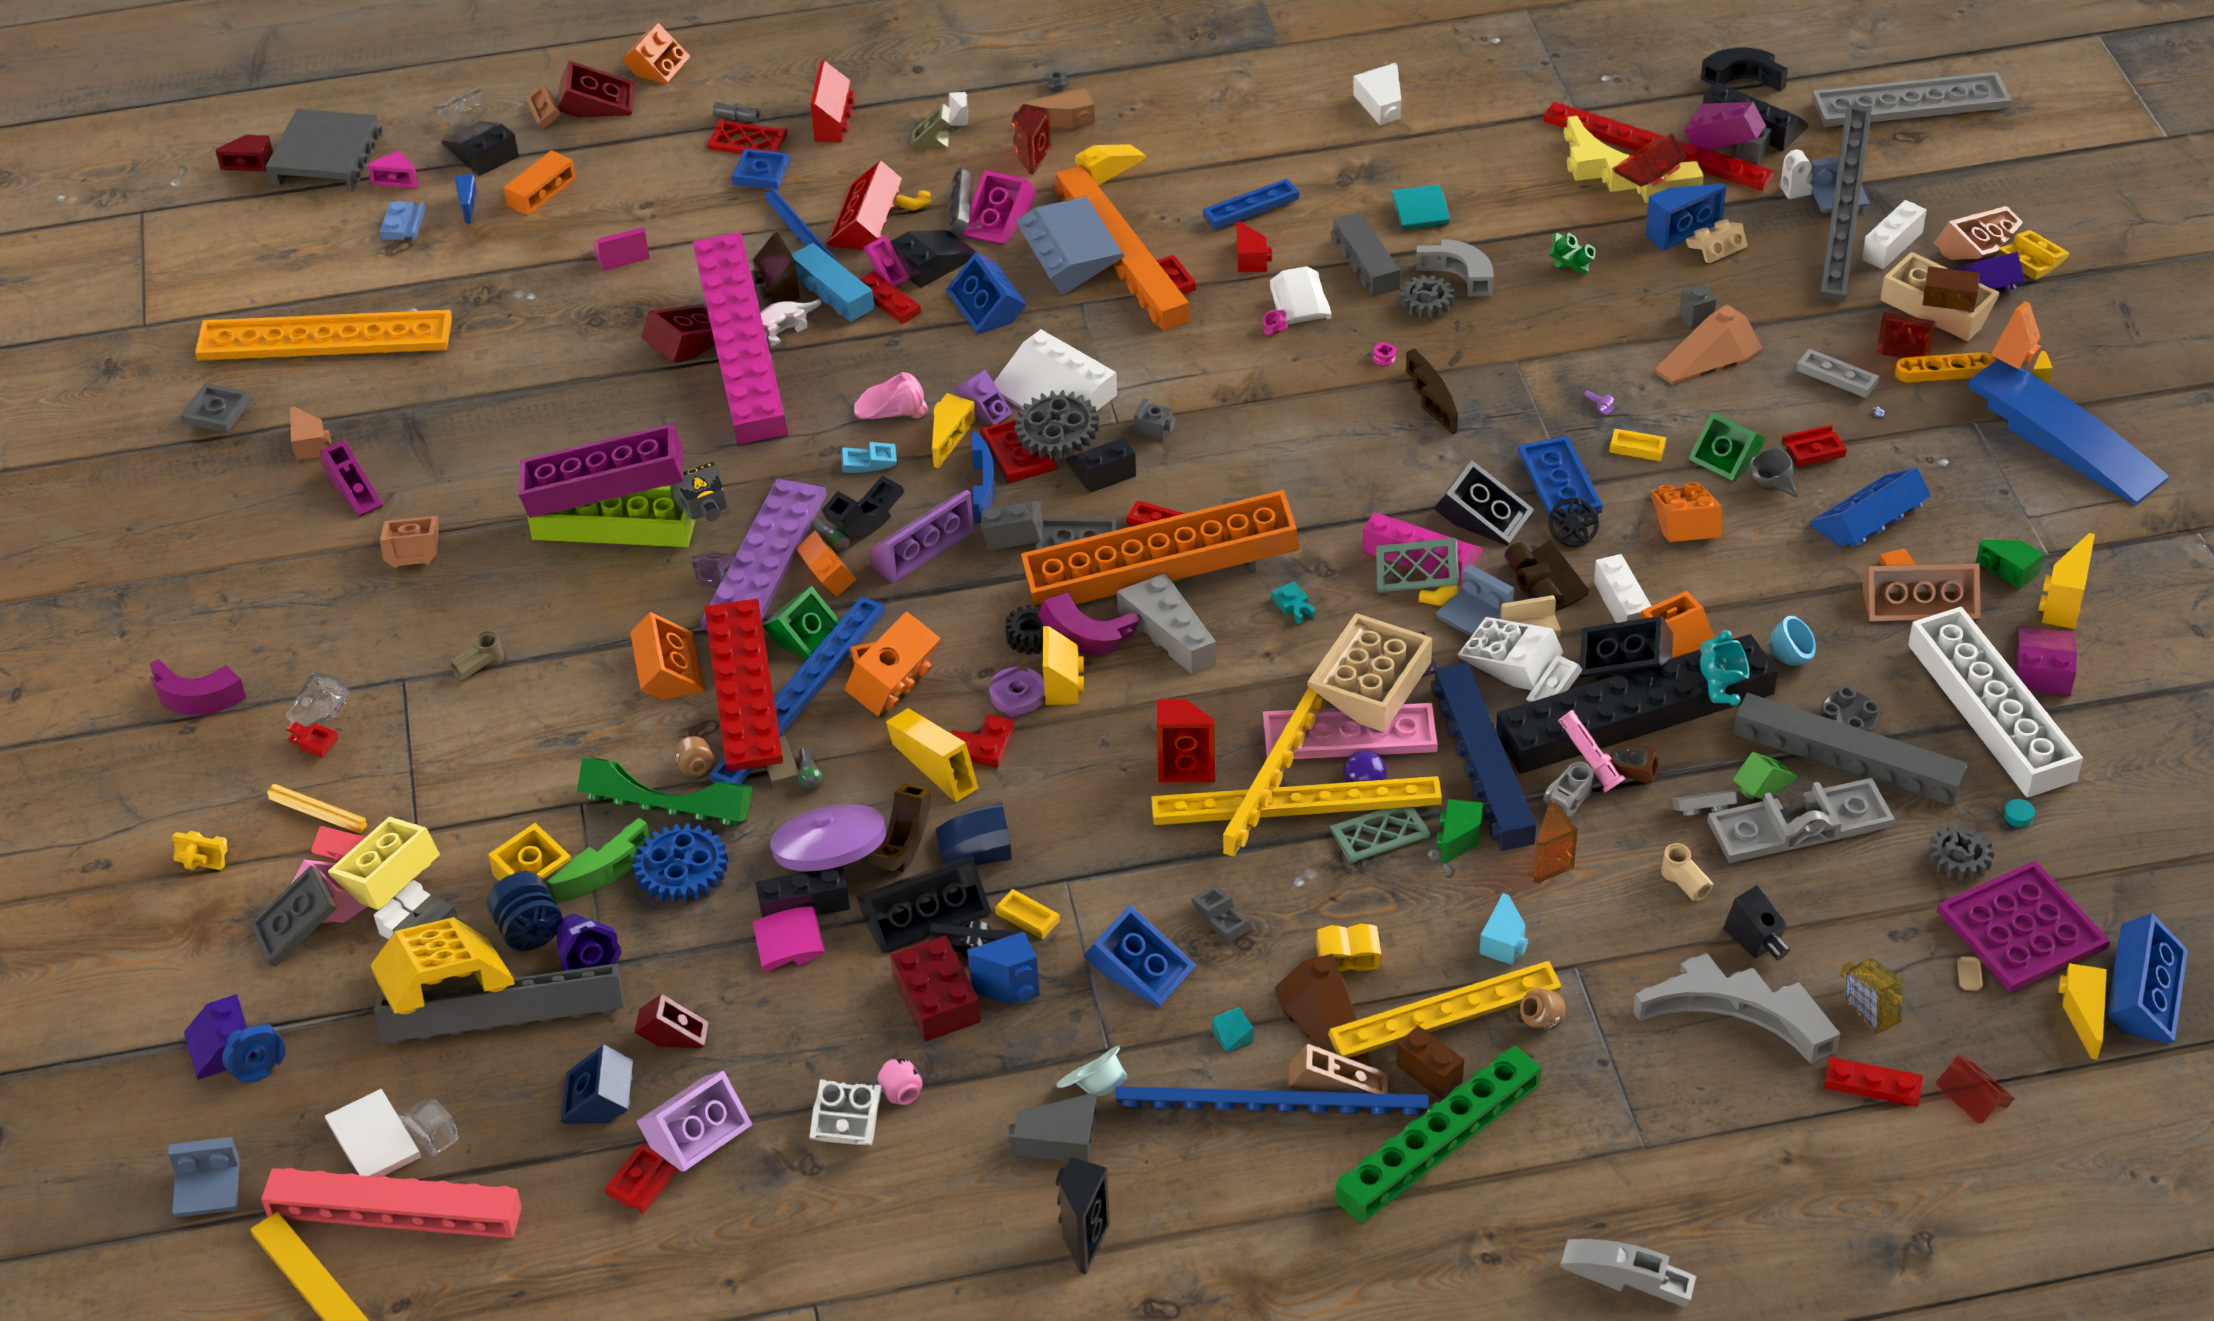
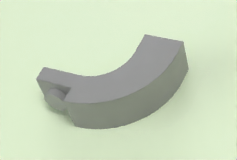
[1416,239,1494,296]

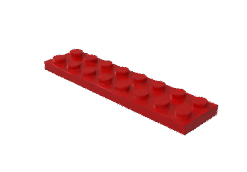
[704,598,784,772]

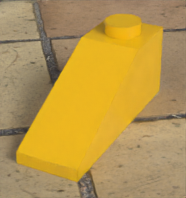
[1075,144,1146,186]
[932,393,976,468]
[2058,963,2107,1060]

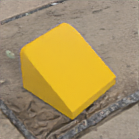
[2032,351,2053,385]

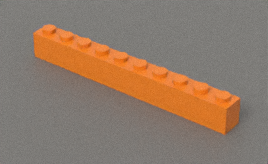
[1054,165,1189,331]

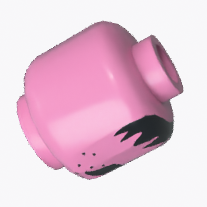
[877,1059,923,1105]

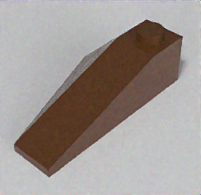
[1275,954,1372,1067]

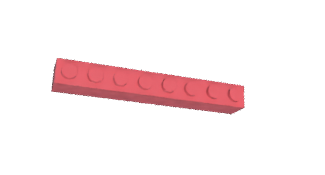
[261,1168,522,1238]

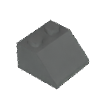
[981,501,1042,551]

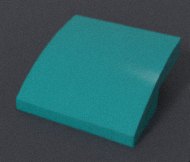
[1391,184,1450,230]

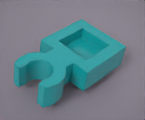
[1271,581,1315,625]

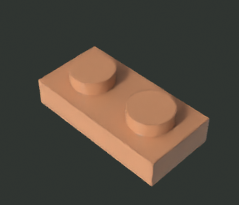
[526,84,561,129]

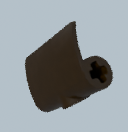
[1504,540,1589,611]

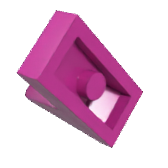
[863,235,910,287]

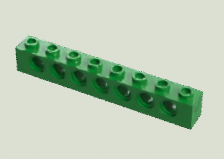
[1335,1045,1542,1225]

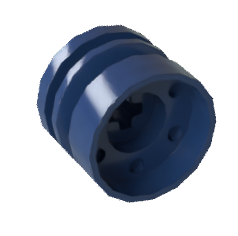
[486,871,562,951]

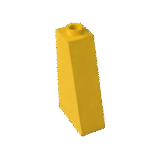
[886,708,979,802]

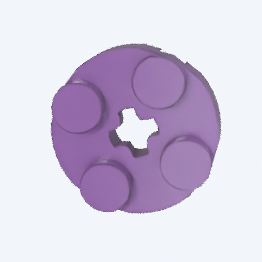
[989,667,1045,718]

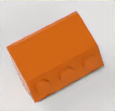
[1991,301,2041,369]
[630,612,705,700]

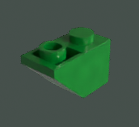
[1976,540,2044,589]
[1436,799,1483,862]

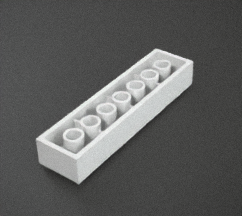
[1908,606,2083,798]

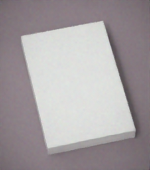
[325,1089,421,1177]

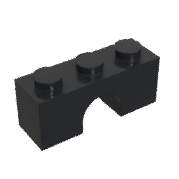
[755,866,850,918]

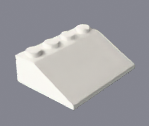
[994,329,1117,411]

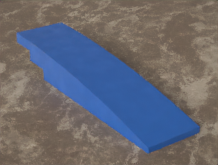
[1968,359,2169,505]

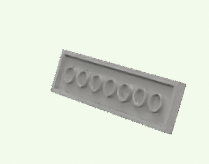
[1812,72,2012,127]

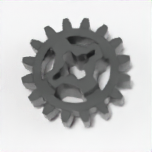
[1400,275,1454,319]
[1928,824,1995,881]

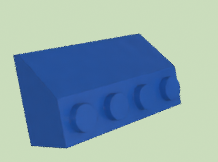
[1809,467,1931,547]
[2107,913,2188,1043]

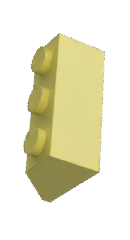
[328,817,440,910]

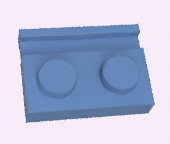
[380,201,425,240]

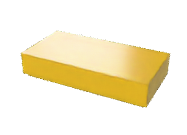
[1609,429,1666,461]
[995,889,1060,940]

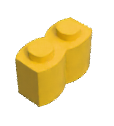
[1316,924,1381,972]

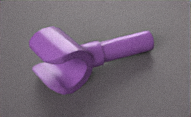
[1584,390,1614,415]

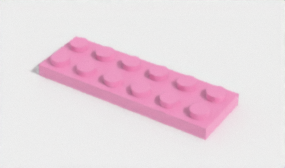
[1263,703,1438,759]

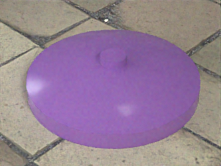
[770,804,887,871]

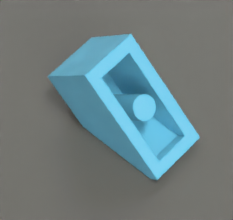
[1479,893,1528,965]

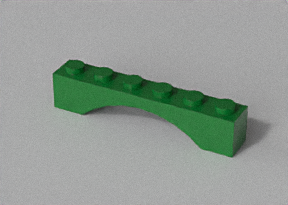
[577,757,753,826]

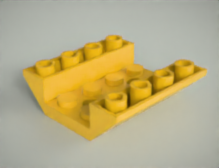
[370,917,514,1014]

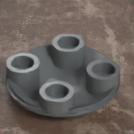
[1821,686,1879,731]

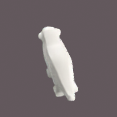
[760,299,821,347]

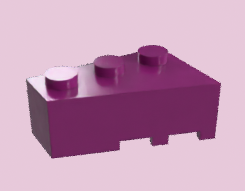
[1684,102,1766,150]

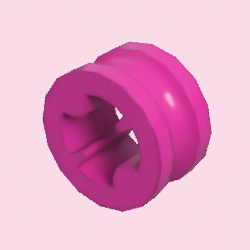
[1373,342,1396,366]

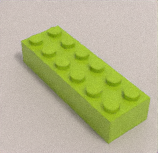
[527,486,696,547]

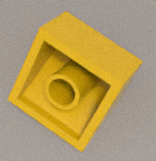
[1043,626,1084,705]
[488,823,571,881]

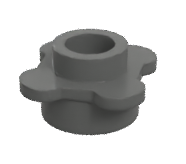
[1044,71,1069,92]

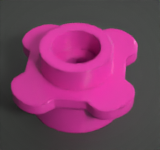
[1262,310,1288,336]

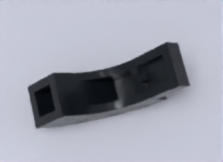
[1701,47,1788,92]
[821,475,904,537]

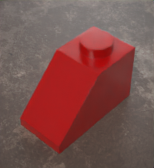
[1236,222,1272,273]

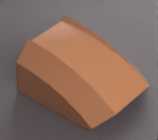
[380,516,438,569]

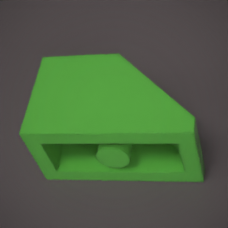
[1733,752,1798,800]

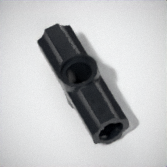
[929,920,1021,959]

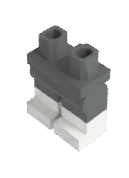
[374,880,465,939]

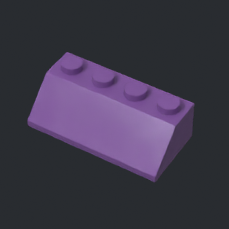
[870,490,974,583]

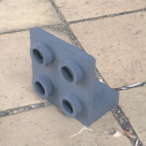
[1808,157,1869,213]
[1437,564,1514,637]
[168,1137,240,1218]

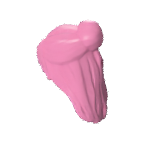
[854,372,928,419]

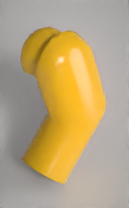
[1419,586,1458,606]

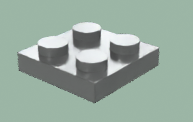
[180,383,252,433]

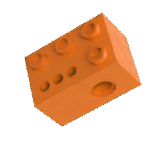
[844,611,941,717]

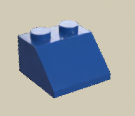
[967,932,1040,1005]

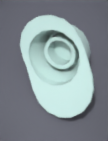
[1056,1046,1127,1096]

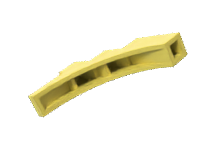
[1564,116,1704,203]

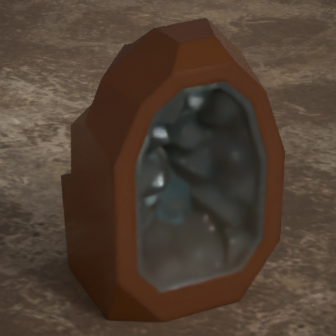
[1610,744,1659,783]

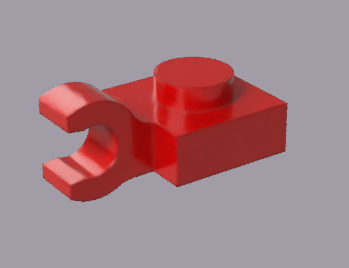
[286,721,338,758]

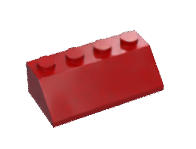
[826,160,902,250]

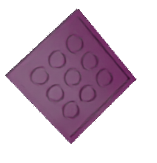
[1937,860,2110,993]

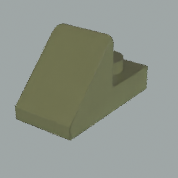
[911,104,950,148]

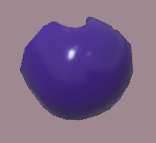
[1343,751,1387,783]

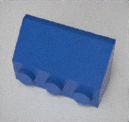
[946,252,1027,334]

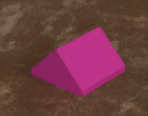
[592,227,650,271]

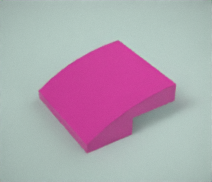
[752,906,825,972]

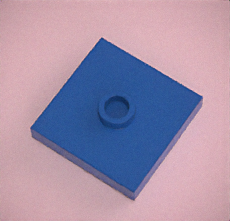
[732,149,791,190]

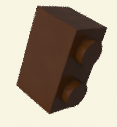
[1922,266,1980,312]
[1396,1025,1464,1100]

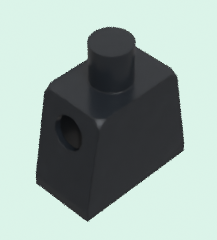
[1723,885,1790,961]

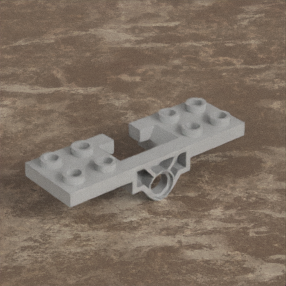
[1707,778,1895,863]

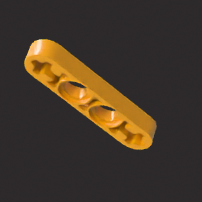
[1895,352,1996,382]

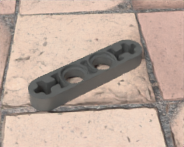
[947,167,973,236]

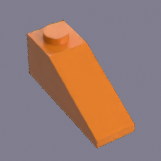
[797,530,857,597]

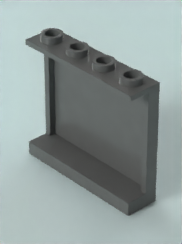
[266,109,383,192]

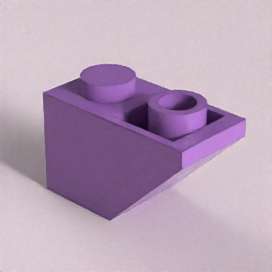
[953,369,1012,426]

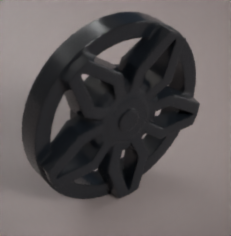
[1548,497,1599,547]

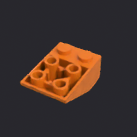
[1650,482,1722,542]

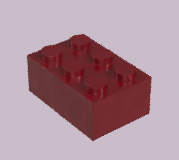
[890,935,981,1042]

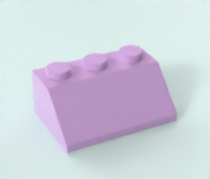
[636,1071,753,1172]

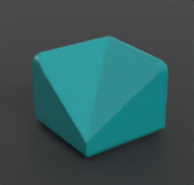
[1212,1007,1254,1053]

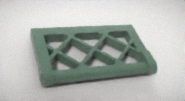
[1376,538,1459,593]
[1330,807,1431,864]

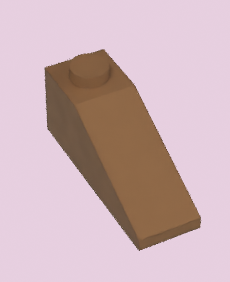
[1018,88,1095,128]
[1288,1044,1388,1094]

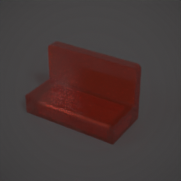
[1936,1055,2015,1124]

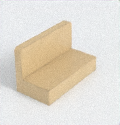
[1500,595,1561,638]

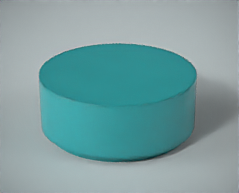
[2004,799,2035,828]

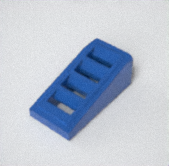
[454,173,477,224]

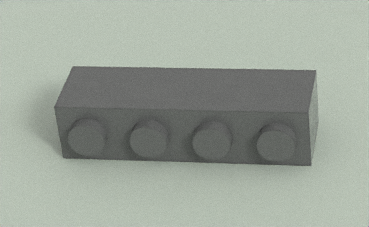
[1330,212,1400,297]

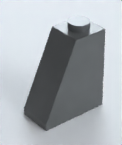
[1008,1094,1098,1162]

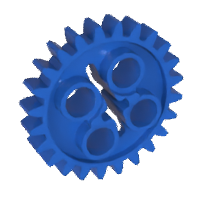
[633,823,729,904]

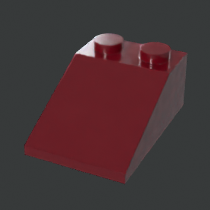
[557,60,635,117]
[641,304,715,363]

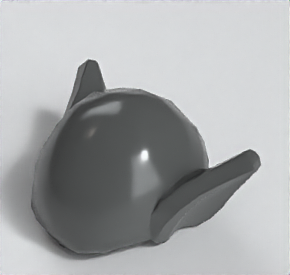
[1748,446,1798,497]

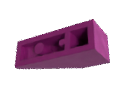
[320,439,383,517]

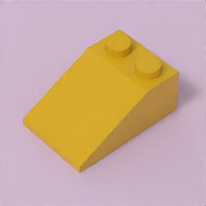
[2038,533,2095,629]

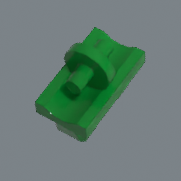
[1549,232,1596,275]

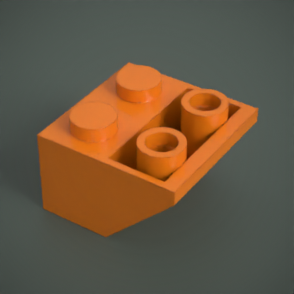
[621,23,690,84]
[1640,591,1714,659]

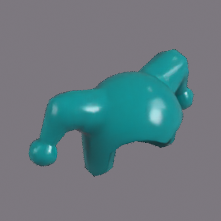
[1700,630,1749,706]

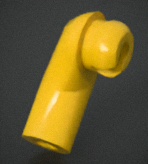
[895,190,931,211]

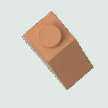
[290,407,331,460]

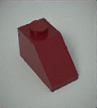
[215,135,273,172]
[634,994,709,1048]

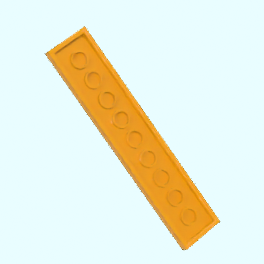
[195,310,452,361]

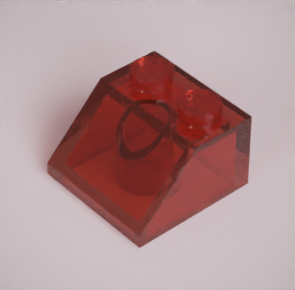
[1012,104,1052,175]
[1612,133,1687,187]
[1876,311,1936,358]

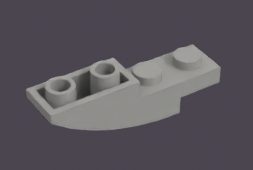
[1559,1239,1696,1308]

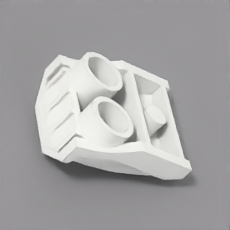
[1270,267,1331,325]
[809,1080,883,1145]

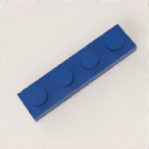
[1203,179,1299,230]

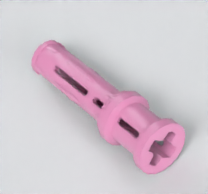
[1558,710,1626,793]

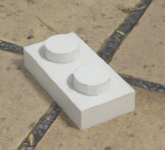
[1526,655,1582,703]

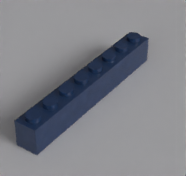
[1431,663,1536,851]

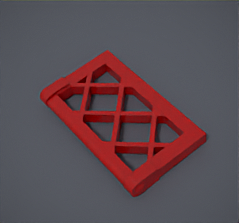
[707,119,788,154]

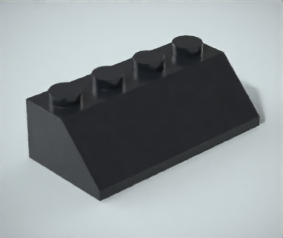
[1703,82,1809,151]
[856,857,992,953]

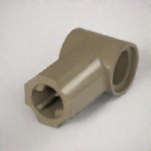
[449,630,504,681]

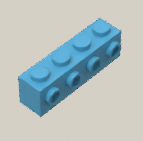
[792,243,874,322]

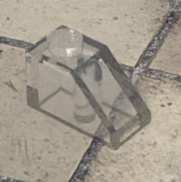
[285,672,351,728]
[398,1099,459,1156]

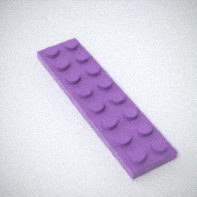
[700,478,827,631]

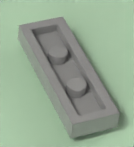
[1796,349,1879,398]

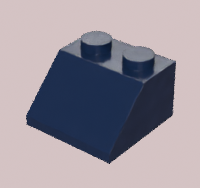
[560,1044,633,1124]

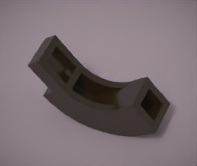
[867,783,932,872]

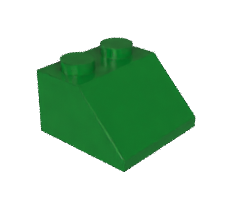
[1688,412,1766,481]

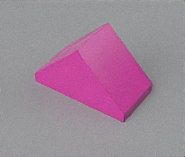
[367,150,418,188]

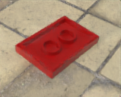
[980,419,1057,484]

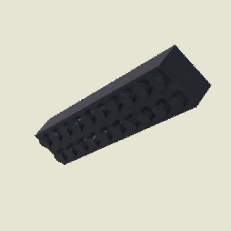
[1496,634,1778,774]

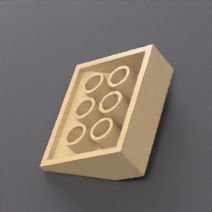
[1307,613,1432,732]

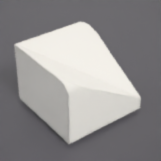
[949,92,968,126]

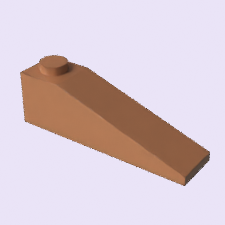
[1934,206,2023,260]
[1654,304,1762,385]

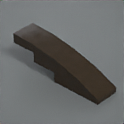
[1406,348,1458,435]

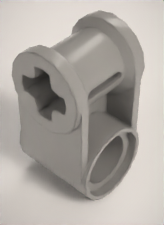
[1543,762,1593,817]

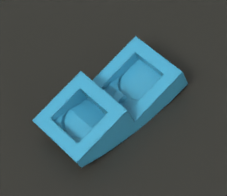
[841,442,897,473]

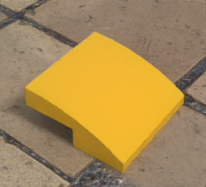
[1995,230,2069,280]

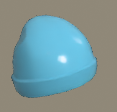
[1768,616,1816,666]

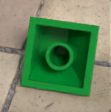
[763,586,840,660]

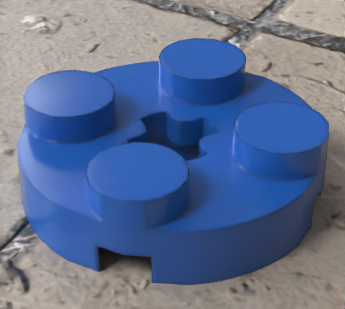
[222,1024,285,1083]

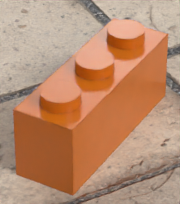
[503,150,576,216]

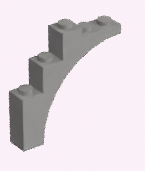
[1633,953,1840,1064]

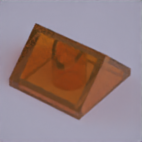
[1533,801,1578,883]

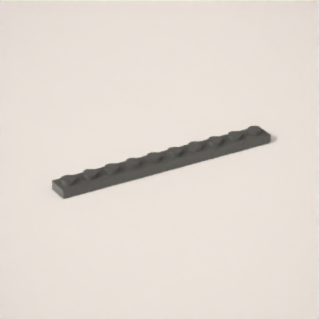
[1819,104,1872,302]

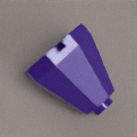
[556,913,622,971]

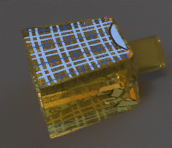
[1840,959,1903,1034]

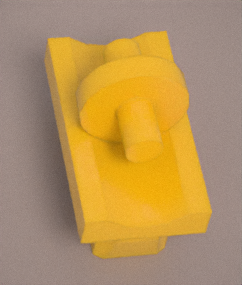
[172,831,228,870]

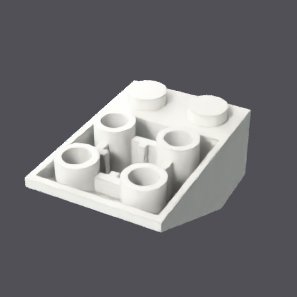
[1458,617,1564,690]

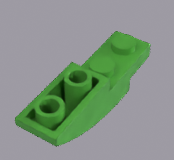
[547,818,650,903]

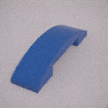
[972,432,995,523]

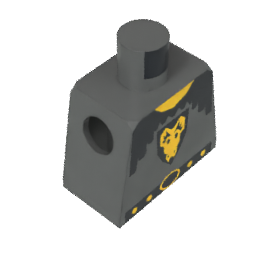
[669,461,727,521]

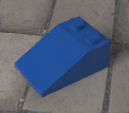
[1645,184,1726,251]
[1083,905,1196,1007]

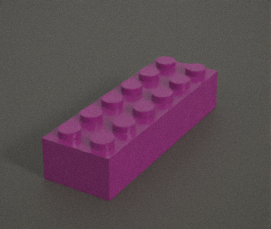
[519,423,683,518]

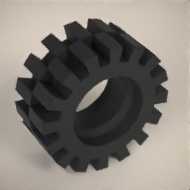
[1005,605,1044,655]

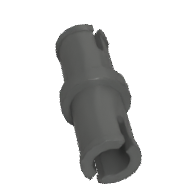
[712,102,761,123]

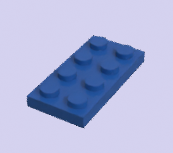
[1517,436,1603,522]

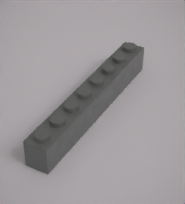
[1733,693,1968,806]
[375,963,624,1044]

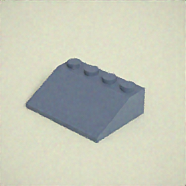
[1016,196,1124,296]

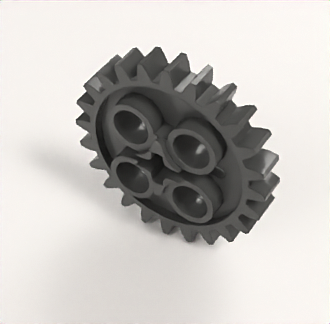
[1015,390,1099,460]

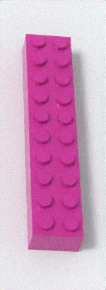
[692,232,788,445]

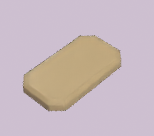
[1957,956,1983,991]

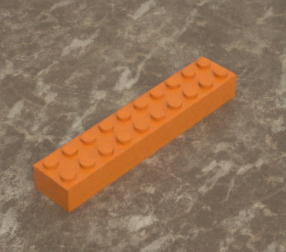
[1021,490,1299,609]

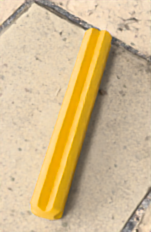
[267,784,367,834]

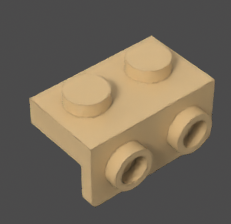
[1686,219,1747,263]

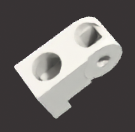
[1780,150,1812,199]

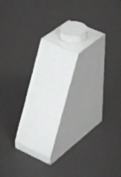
[1353,63,1401,125]

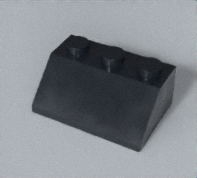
[1579,616,1673,678]
[1056,1157,1110,1274]

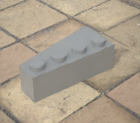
[1117,573,1216,674]

